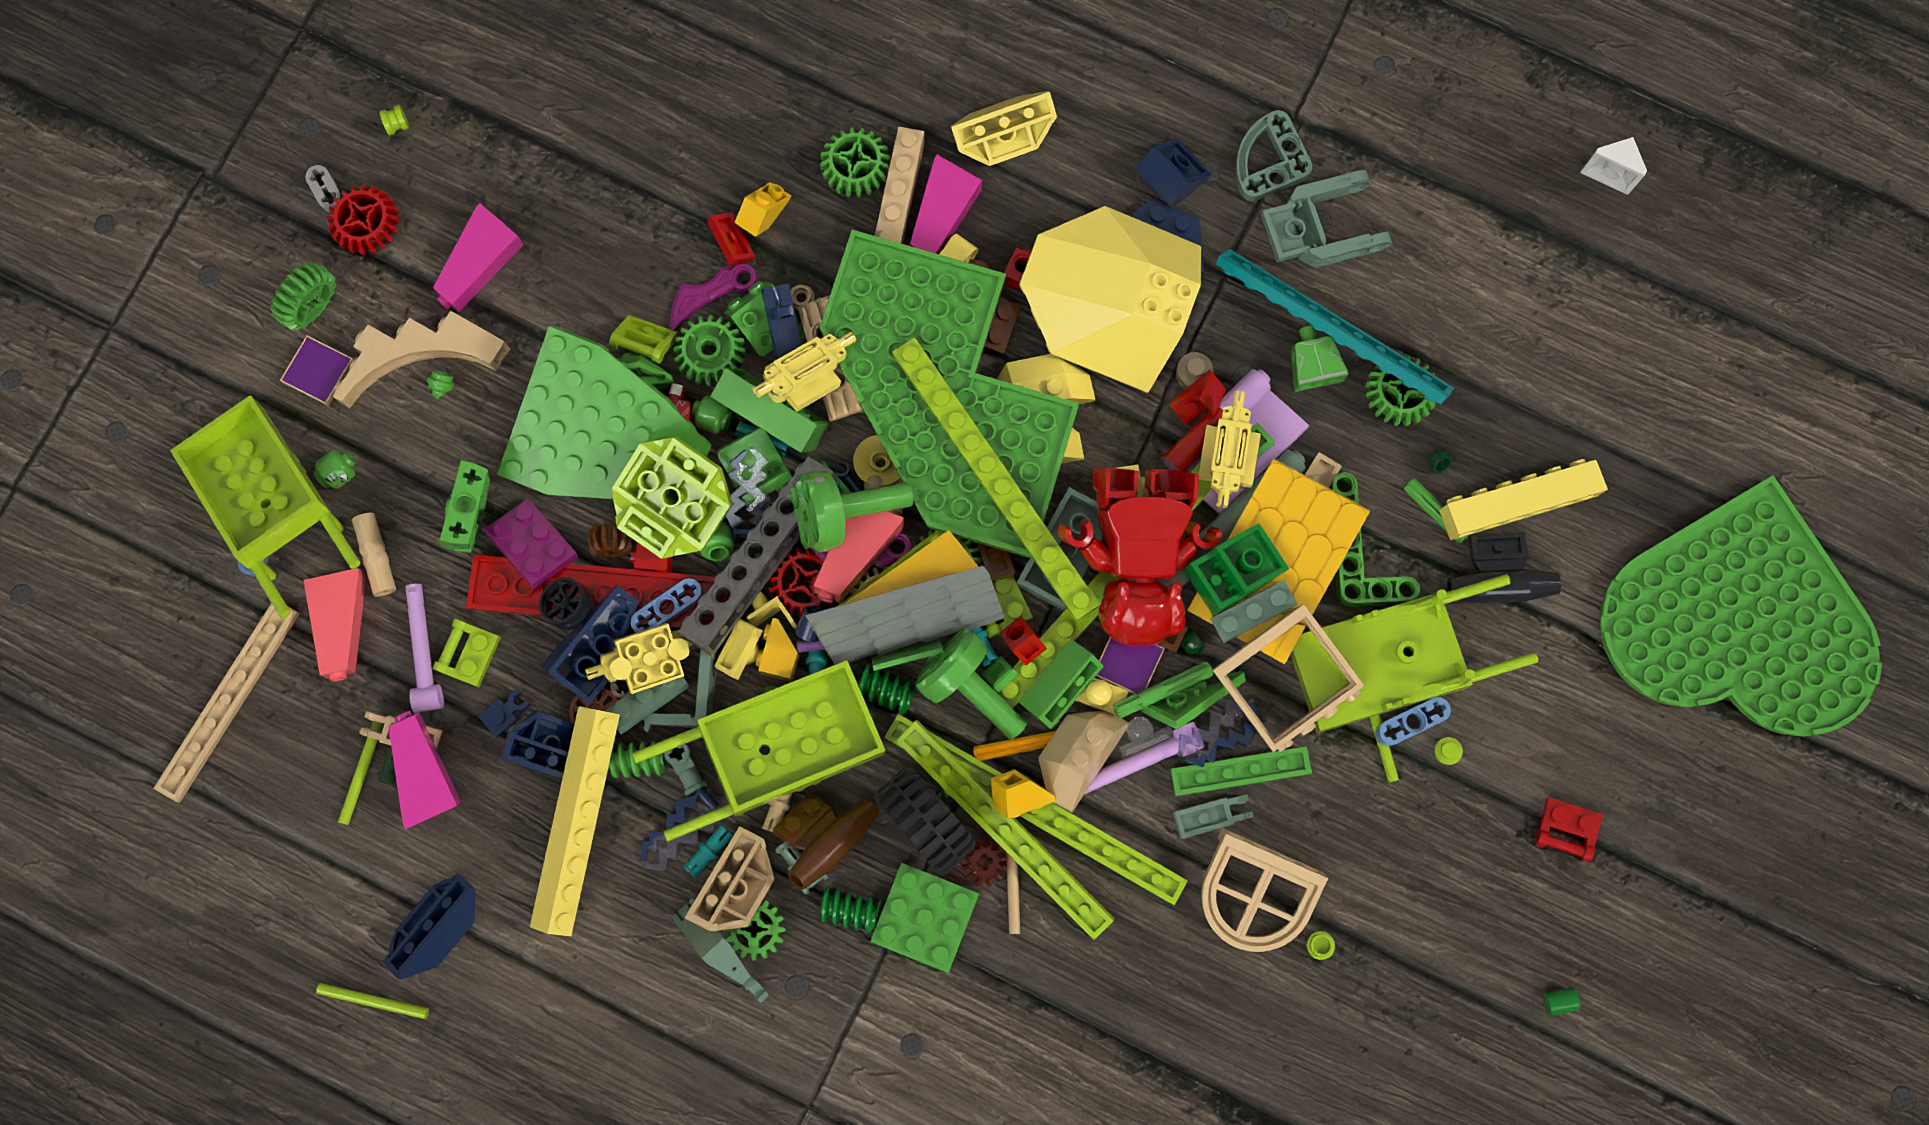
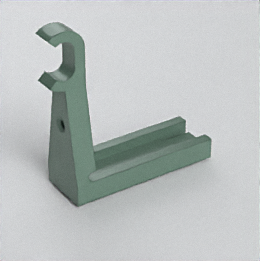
[626,650,718,733]
[672,898,769,1003]

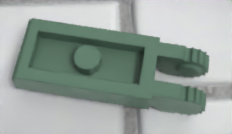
[1172,794,1254,840]

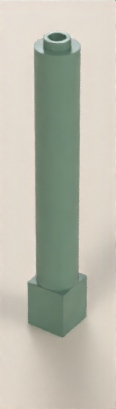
[1155,450,1306,588]

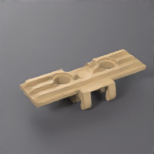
[798,295,864,422]

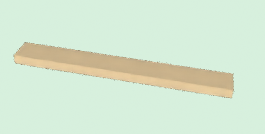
[153,603,300,803]

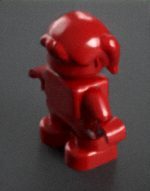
[1057,468,1222,647]

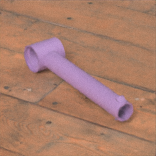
[405,584,444,713]
[1085,722,1205,794]

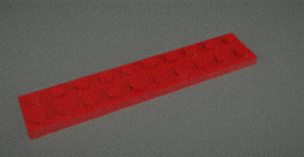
[466,555,742,634]

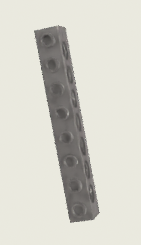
[678,456,840,657]

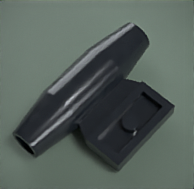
[1447,532,1561,603]

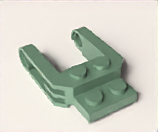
[1260,170,1392,268]

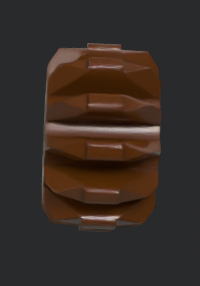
[587,522,634,559]

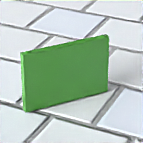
[871,639,944,671]

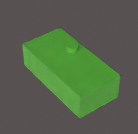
[710,368,830,453]

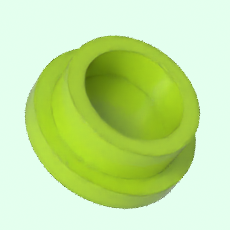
[1434,737,1463,765]
[1306,931,1335,960]

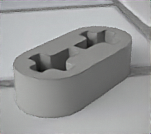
[305,165,343,213]

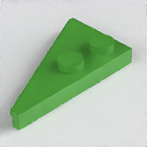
[1141,670,1246,730]

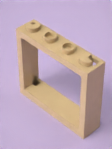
[1212,604,1364,752]

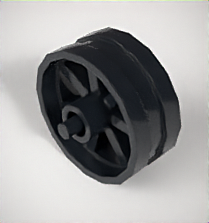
[539,577,593,630]

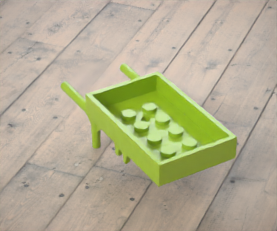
[170,395,360,618]
[1290,574,1538,734]
[632,660,886,842]

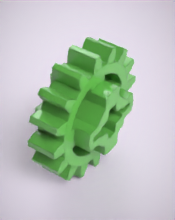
[724,901,786,960]

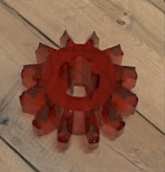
[961,839,1008,887]

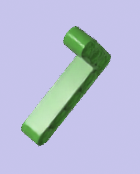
[1329,472,1420,607]

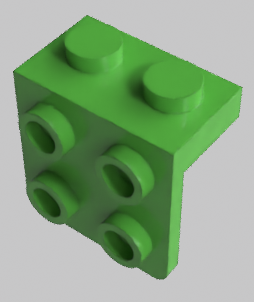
[724,281,800,356]
[717,427,792,506]

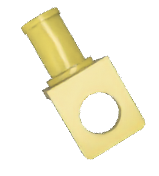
[747,591,797,630]

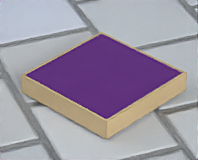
[280,336,354,407]
[1095,637,1165,695]

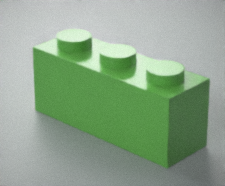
[1018,639,1104,729]

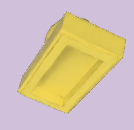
[714,619,763,680]
[1075,678,1129,716]

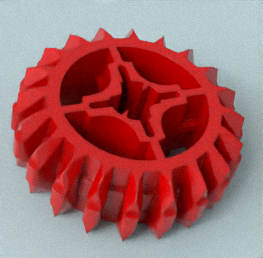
[326,184,400,256]
[769,547,834,618]

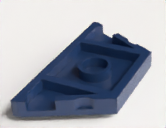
[1130,199,1205,276]

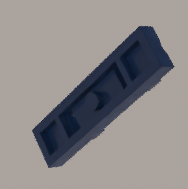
[761,284,802,360]

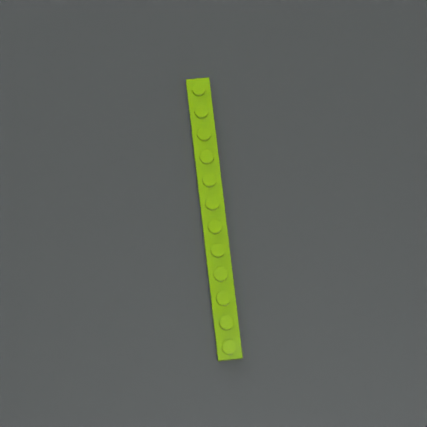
[892,337,1100,622]
[993,463,1213,709]
[884,714,1188,906]

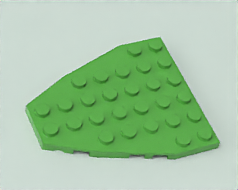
[497,324,712,499]

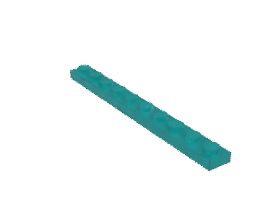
[1216,249,1454,404]

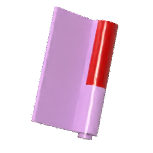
[1161,369,1309,515]

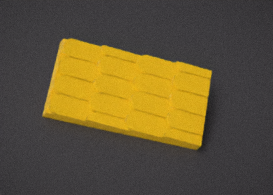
[1188,459,1371,664]

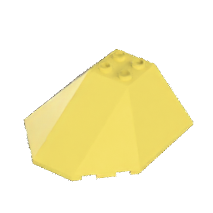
[1019,206,1201,393]

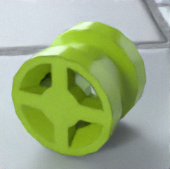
[379,104,410,136]

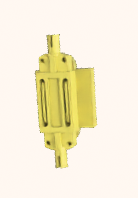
[753,332,856,412]
[1199,391,1261,508]
[585,623,693,694]

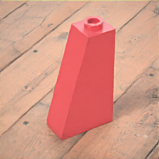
[814,511,904,603]
[304,568,366,681]

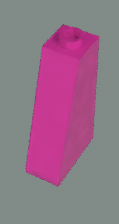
[910,155,982,254]
[433,203,523,313]
[388,711,461,829]

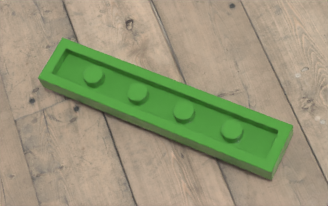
[1170,746,1312,797]

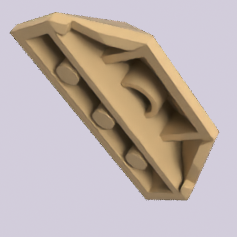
[1038,710,1129,813]
[685,826,774,932]

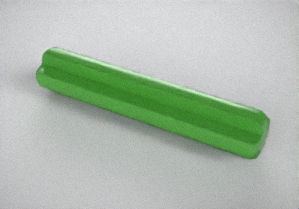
[1404,479,1469,543]

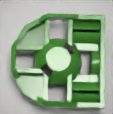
[437,460,490,553]

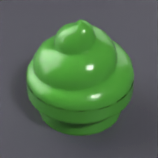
[427,370,455,399]

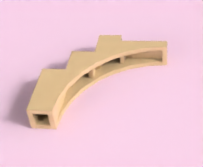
[333,311,510,409]

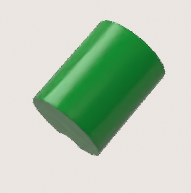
[1542,986,1580,1016]

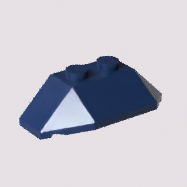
[500,711,575,779]
[383,873,476,980]

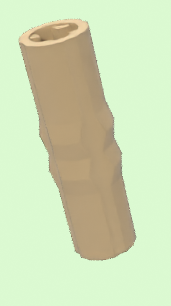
[352,513,396,597]

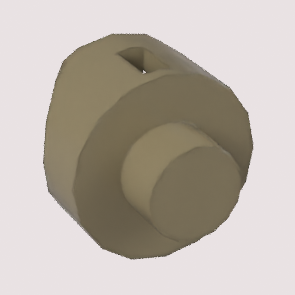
[1176,352,1213,390]

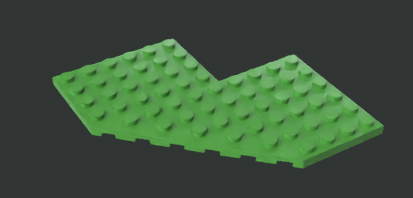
[820,230,1079,559]

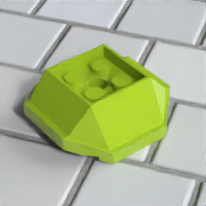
[612,436,733,559]

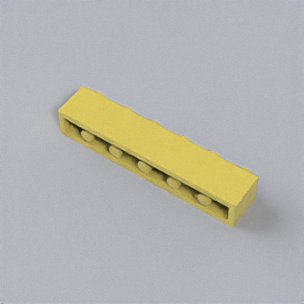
[1439,459,1608,541]

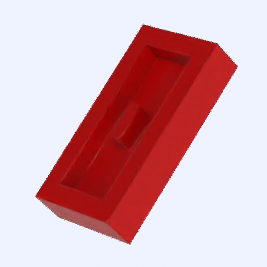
[707,212,755,266]

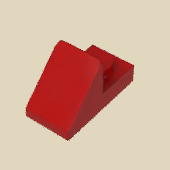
[1169,369,1226,426]

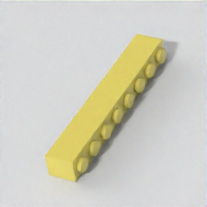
[530,706,620,936]

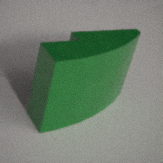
[1184,523,1289,616]

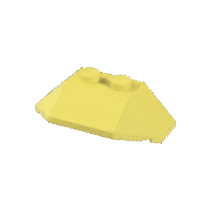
[951,91,1057,166]
[997,354,1095,404]

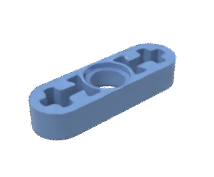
[631,578,703,633]
[1375,697,1451,746]

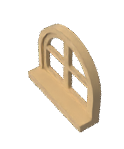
[1201,828,1328,952]

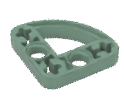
[1235,110,1312,202]

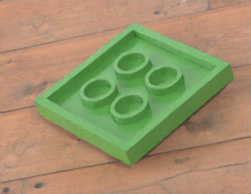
[870,863,979,973]

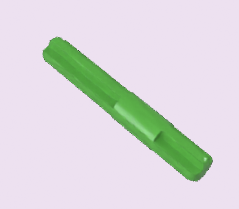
[1113,662,1213,718]

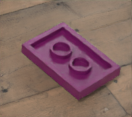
[484,499,578,589]

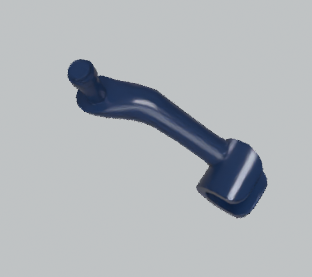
[834,461,863,492]

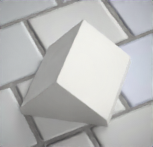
[1580,137,1647,195]

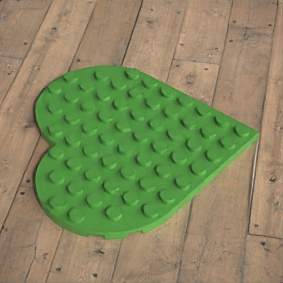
[1600,475,1882,737]

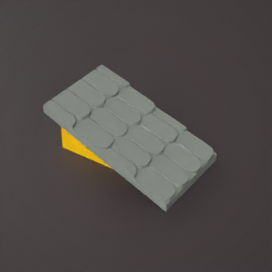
[805,530,1004,665]

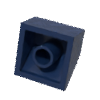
[1135,138,1212,206]

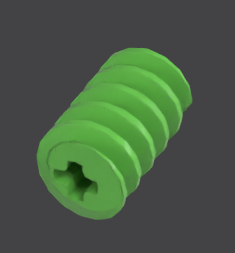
[608,741,667,778]

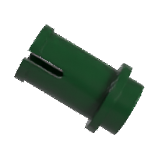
[377,748,396,785]

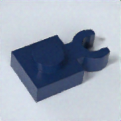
[478,690,530,738]

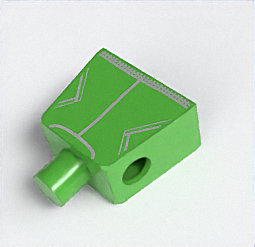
[1291,326,1348,392]

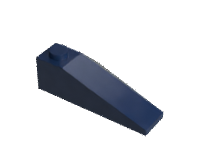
[540,585,638,705]

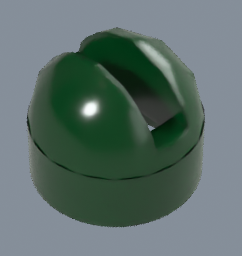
[1428,449,1452,473]
[1182,630,1205,654]

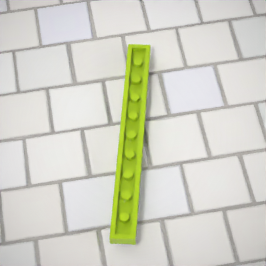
[896,720,1115,940]

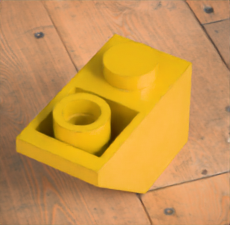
[735,182,791,237]
[756,618,800,682]
[991,770,1055,819]

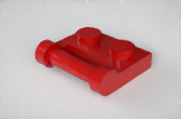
[1535,797,1603,863]

